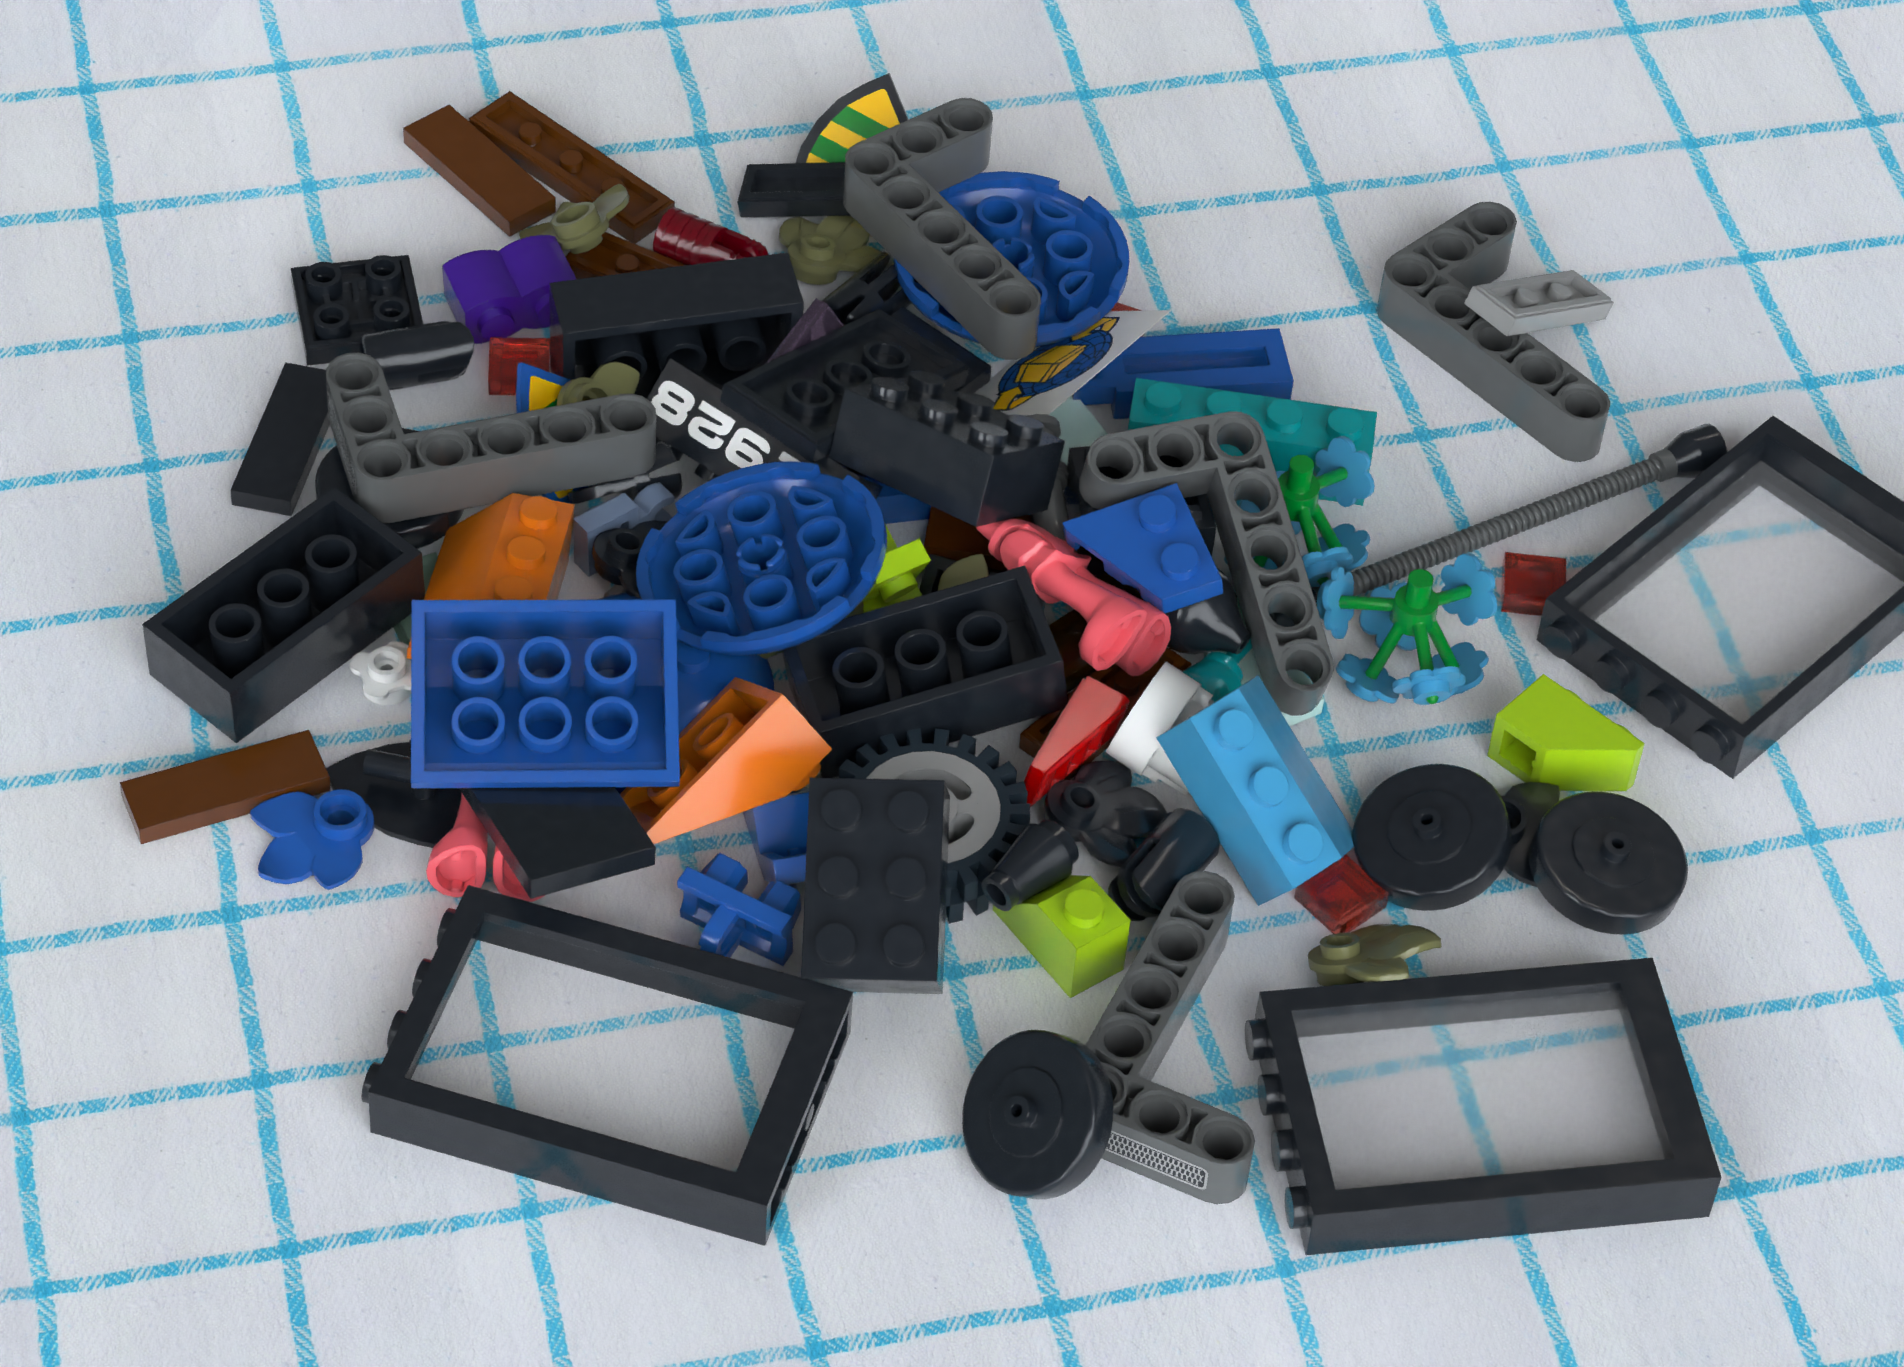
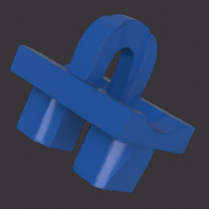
[677,853,801,966]

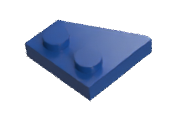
[1062,483,1223,614]

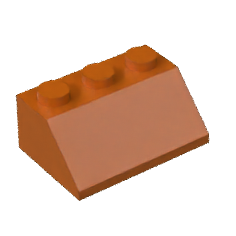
[407,493,575,659]

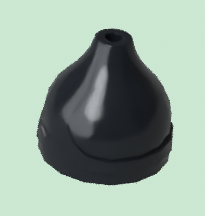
[1166,568,1252,655]

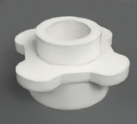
[350,641,411,705]

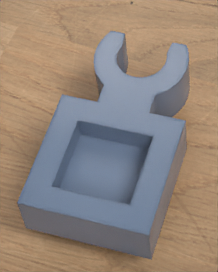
[573,482,675,577]

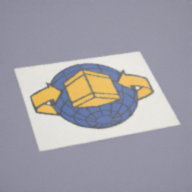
[975,310,1171,416]

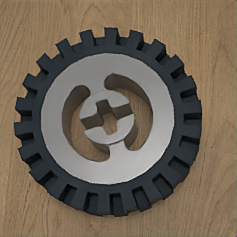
[839,728,1030,924]

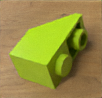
[1487,674,1645,791]

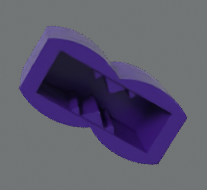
[442,235,576,344]

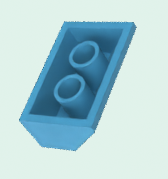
[1156,675,1354,906]

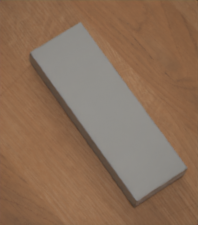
[1464,270,1614,336]

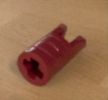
[653,207,769,265]

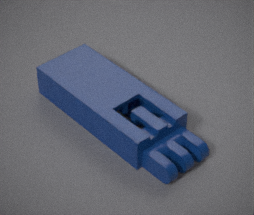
[1072,328,1294,419]

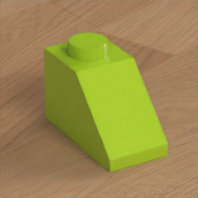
[992,875,1131,998]

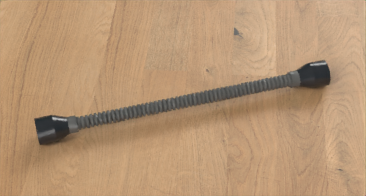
[1269,424,1727,627]

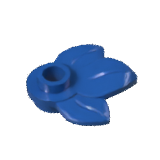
[250,789,374,890]

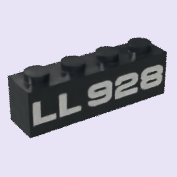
[647,358,883,499]

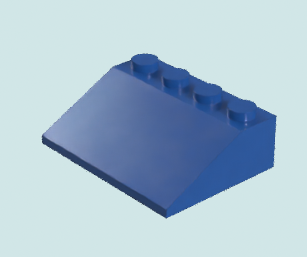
[411,599,680,788]

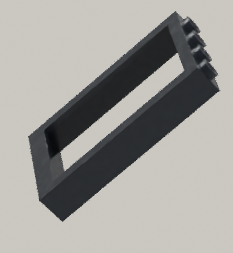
[361,885,853,1246]

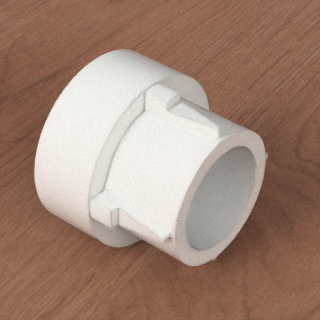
[1106,661,1214,795]

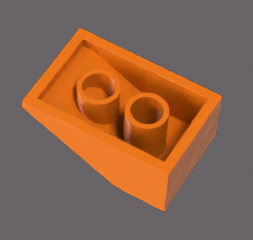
[620,677,832,844]

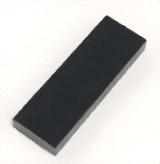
[231,362,330,516]

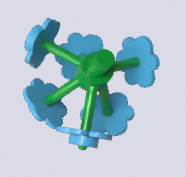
[1207,436,1375,587]
[1317,553,1497,705]

